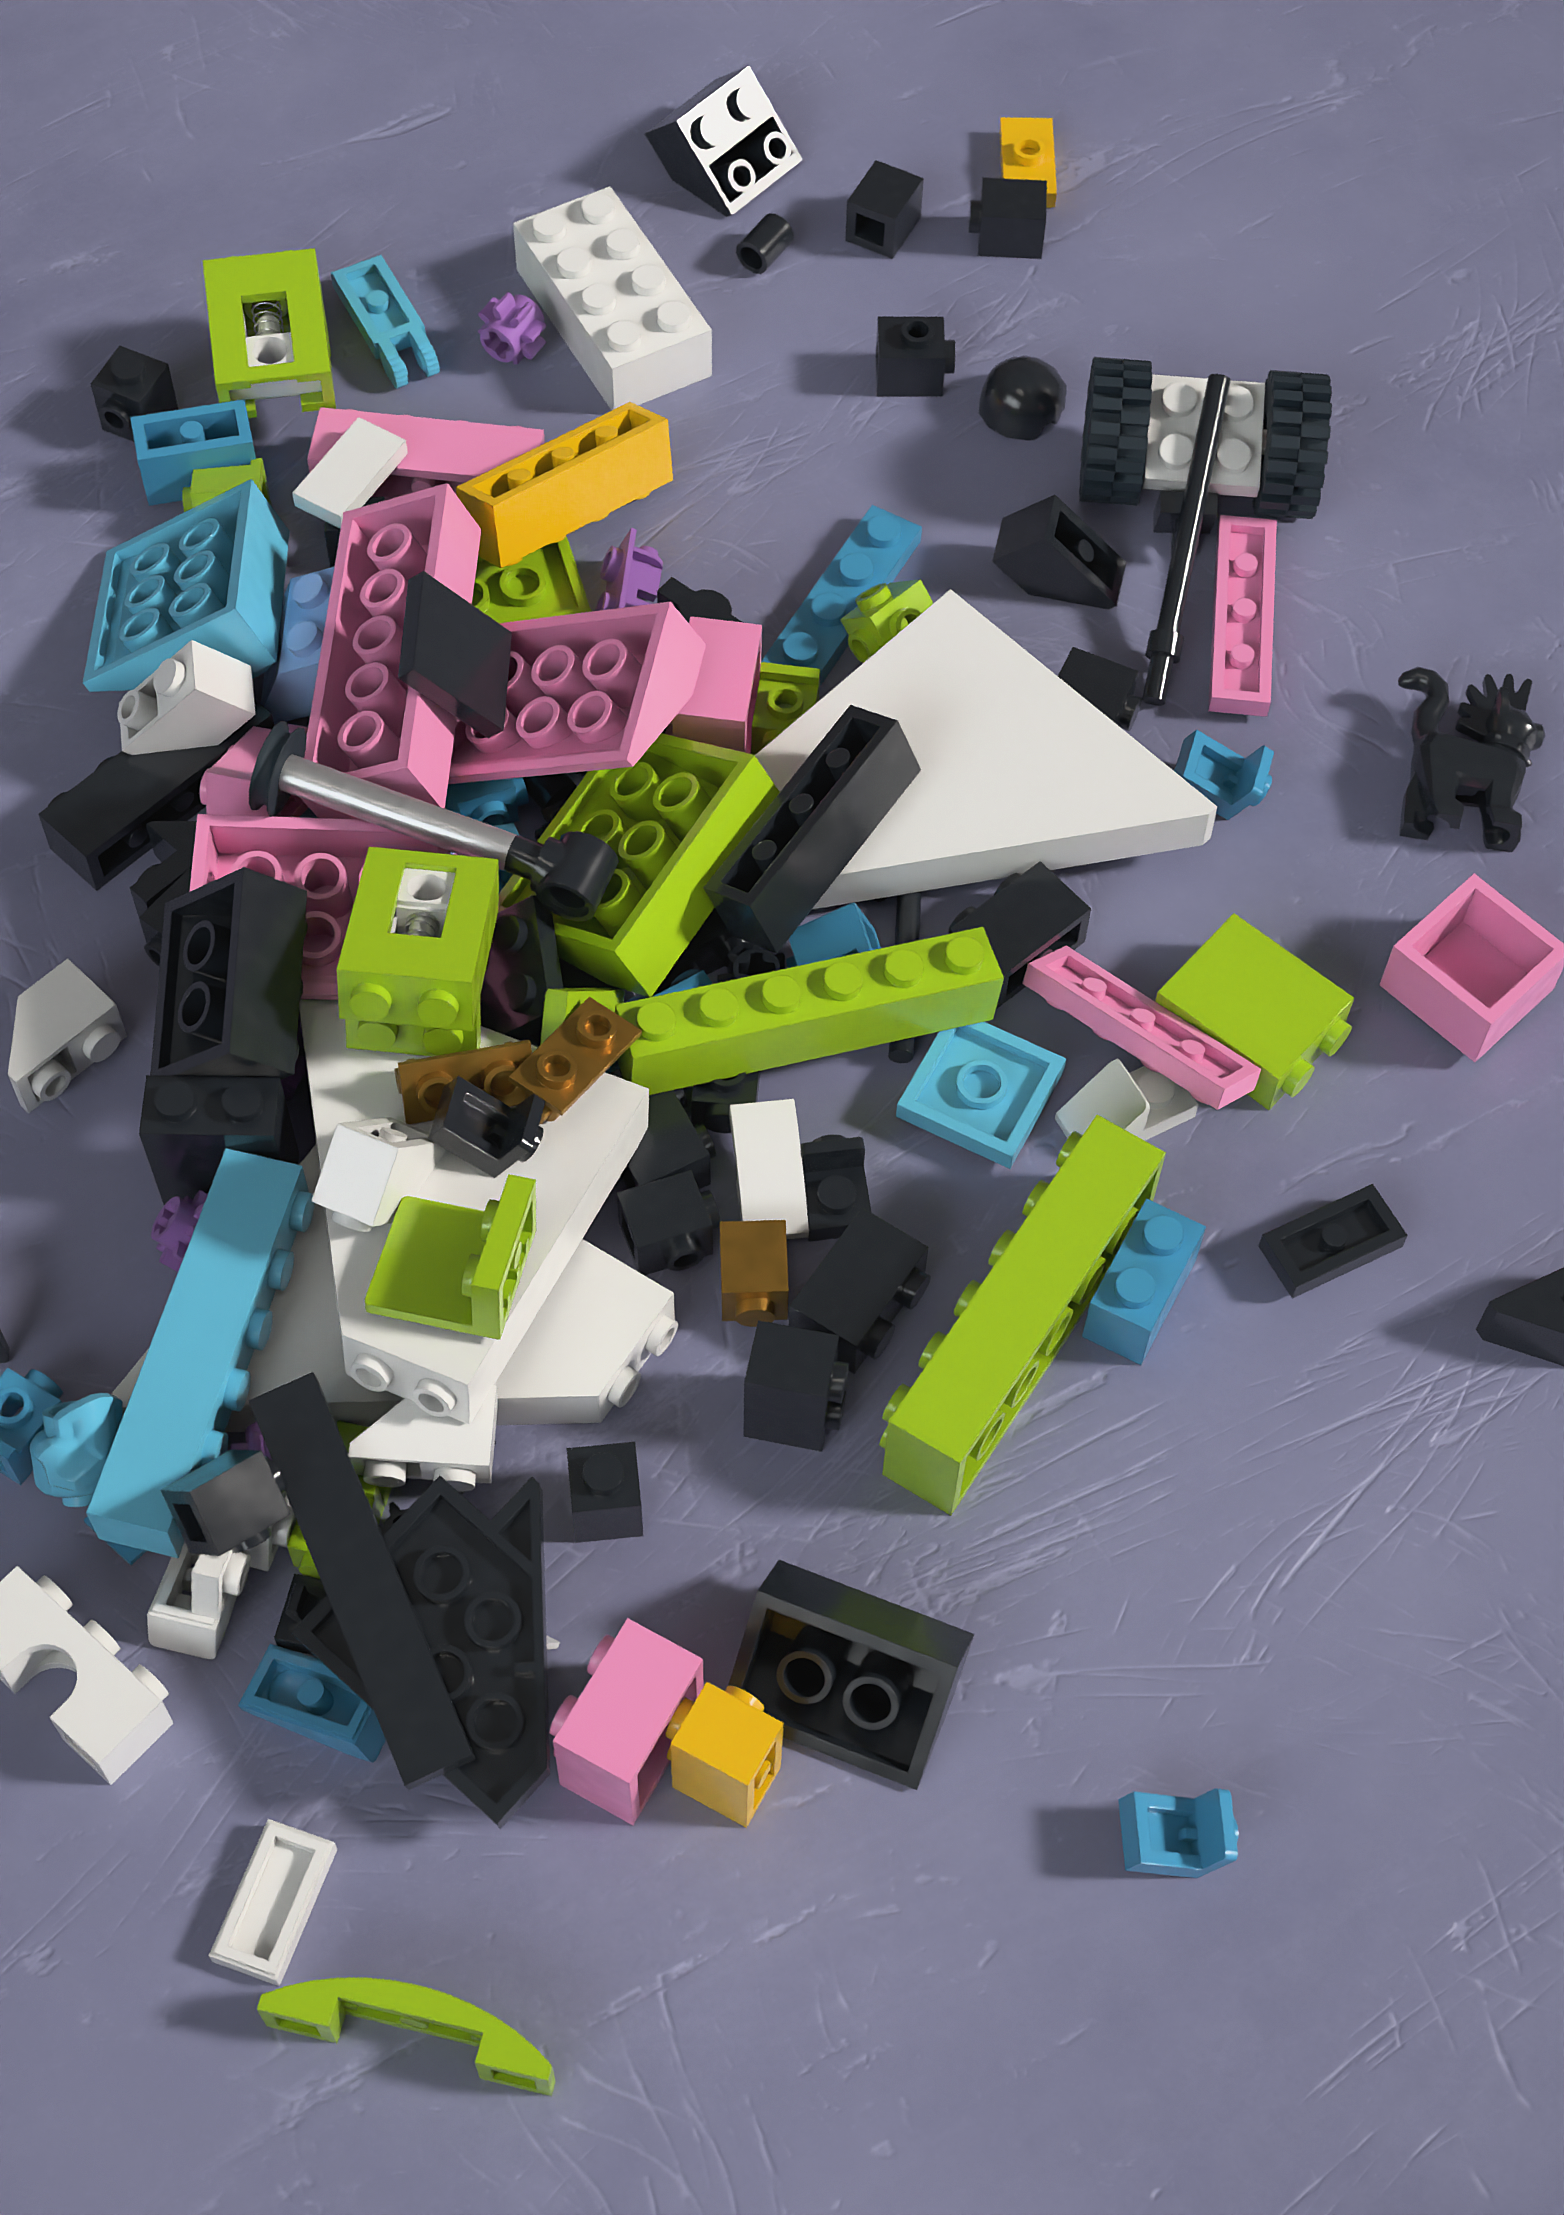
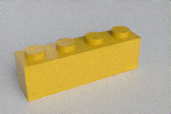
[455,402,673,568]

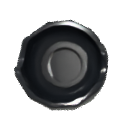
[979,355,1067,441]

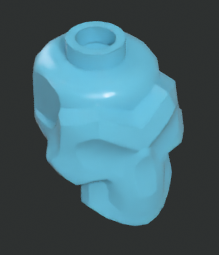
[30,1393,123,1507]

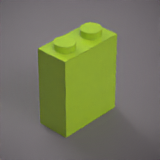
[1155,913,1354,1110]

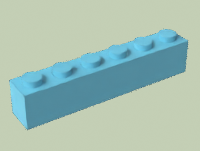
[86,1148,315,1558]

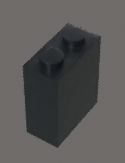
[139,1075,299,1205]

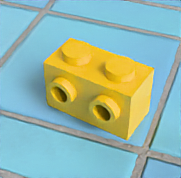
[665,1682,783,1828]

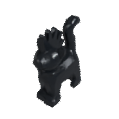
[1398,666,1545,852]

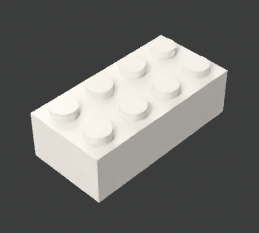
[513,186,712,411]

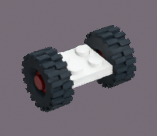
[1079,357,1332,519]

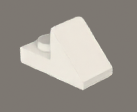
[1055,1058,1199,1141]

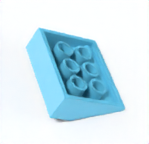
[83,479,290,692]

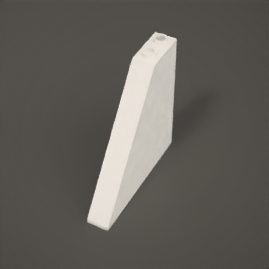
[755,589,1217,909]
[299,999,649,1424]
[111,1145,678,1432]

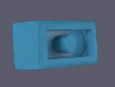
[238,1644,386,1763]

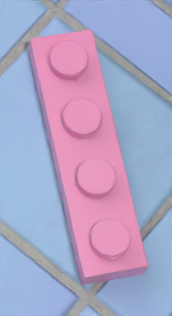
[1208,515,1277,717]
[1023,945,1261,1110]

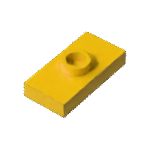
[999,117,1057,208]

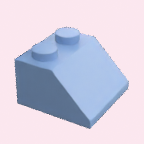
[260,567,334,725]

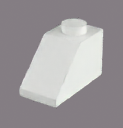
[311,1117,446,1232]

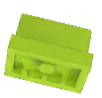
[365,1174,536,1340]

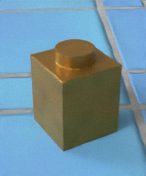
[720,1220,789,1327]

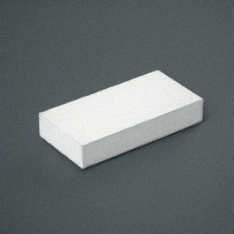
[292,417,408,529]
[209,1819,337,1986]

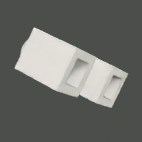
[0,1566,174,1785]

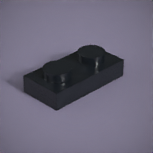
[1258,1184,1408,1298]

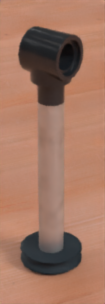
[249,721,619,921]

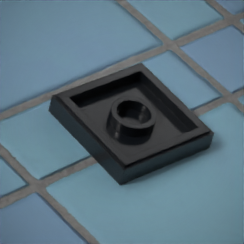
[398,571,512,738]

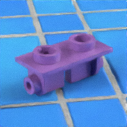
[595,528,663,611]

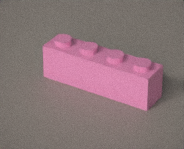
[307,407,545,500]

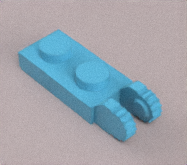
[331,255,440,389]

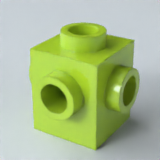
[840,579,933,663]

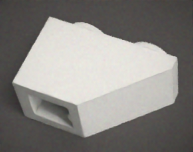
[117,640,255,755]
[8,958,127,1114]
[349,1385,498,1491]

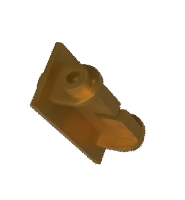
[508,996,642,1124]
[395,1040,532,1125]

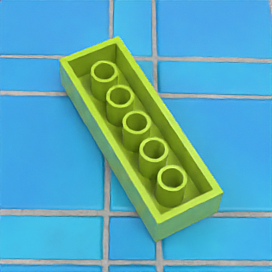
[879,1115,1166,1516]

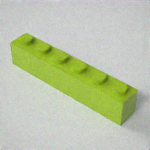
[615,927,1004,1095]

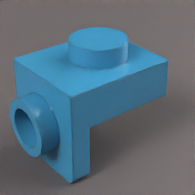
[1174,730,1274,820]
[1118,1788,1238,1878]

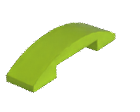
[257,1977,556,2096]

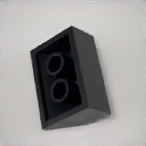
[150,867,308,1080]
[728,1560,974,1790]

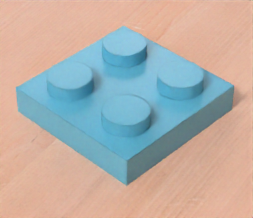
[896,1022,1066,1169]

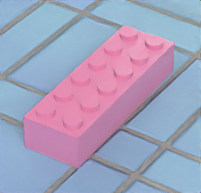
[300,483,481,819]

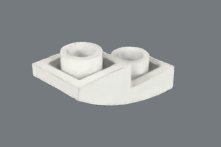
[729,1099,809,1239]
[191,1491,296,1620]

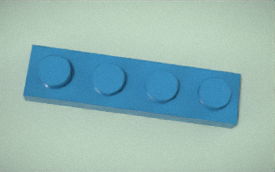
[761,505,922,686]

